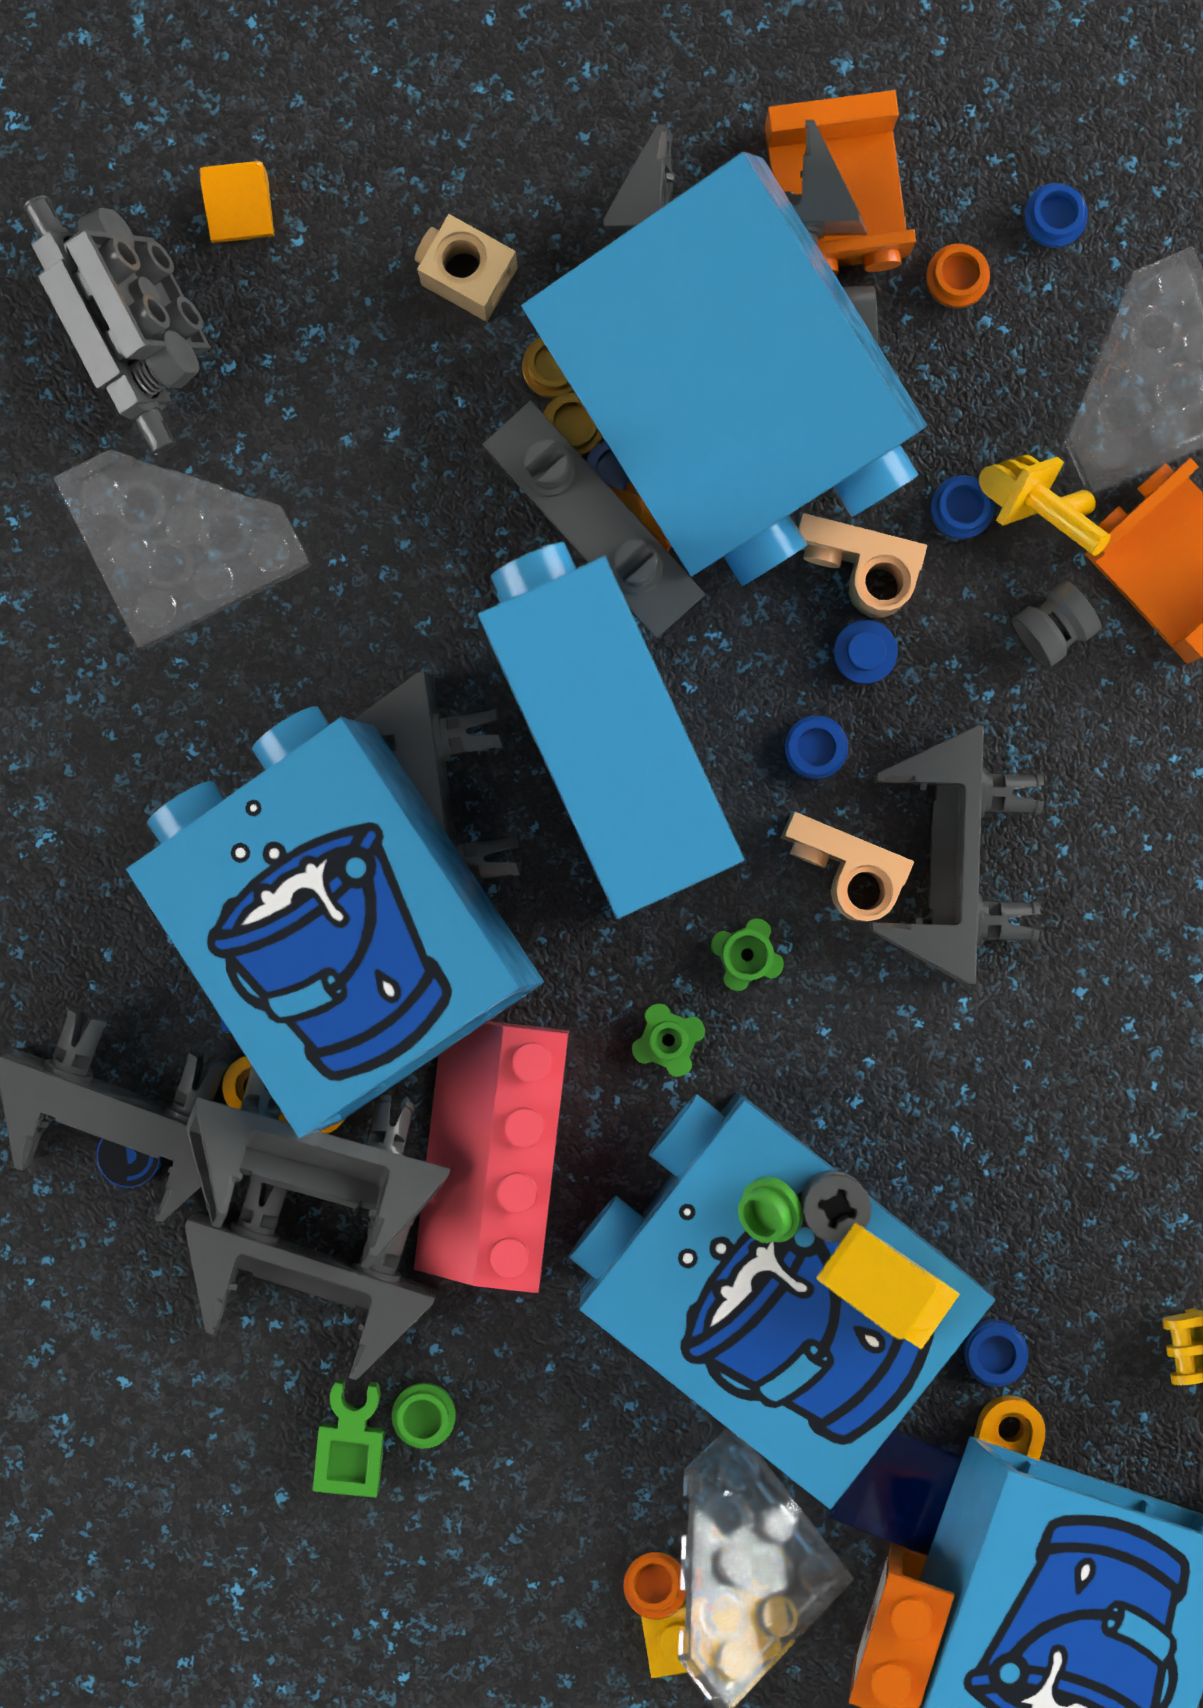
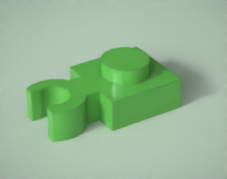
[313,1378,385,1498]

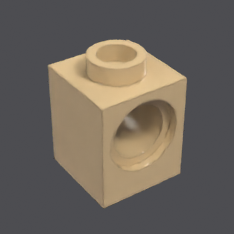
[414,214,518,322]

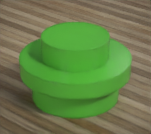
[738,1176,803,1243]
[392,1382,456,1449]

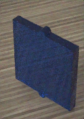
[830,1430,962,1555]

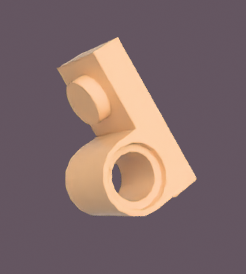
[797,513,927,618]
[781,812,914,922]

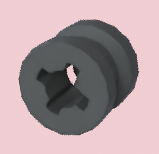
[800,1170,871,1243]

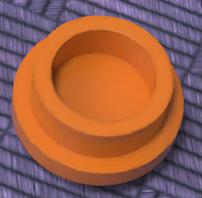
[926,244,990,309]
[623,1552,688,1620]

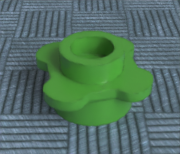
[711,919,784,991]
[632,1003,705,1077]

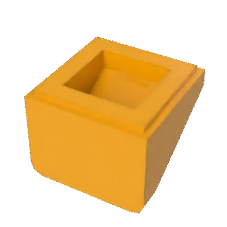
[199,161,274,243]

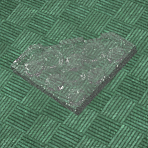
[1064,246,1203,496]
[53,449,312,651]
[678,1429,854,1708]

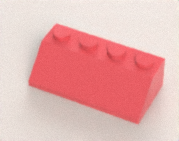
[414,1021,569,1293]

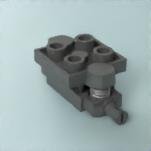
[23,195,211,455]

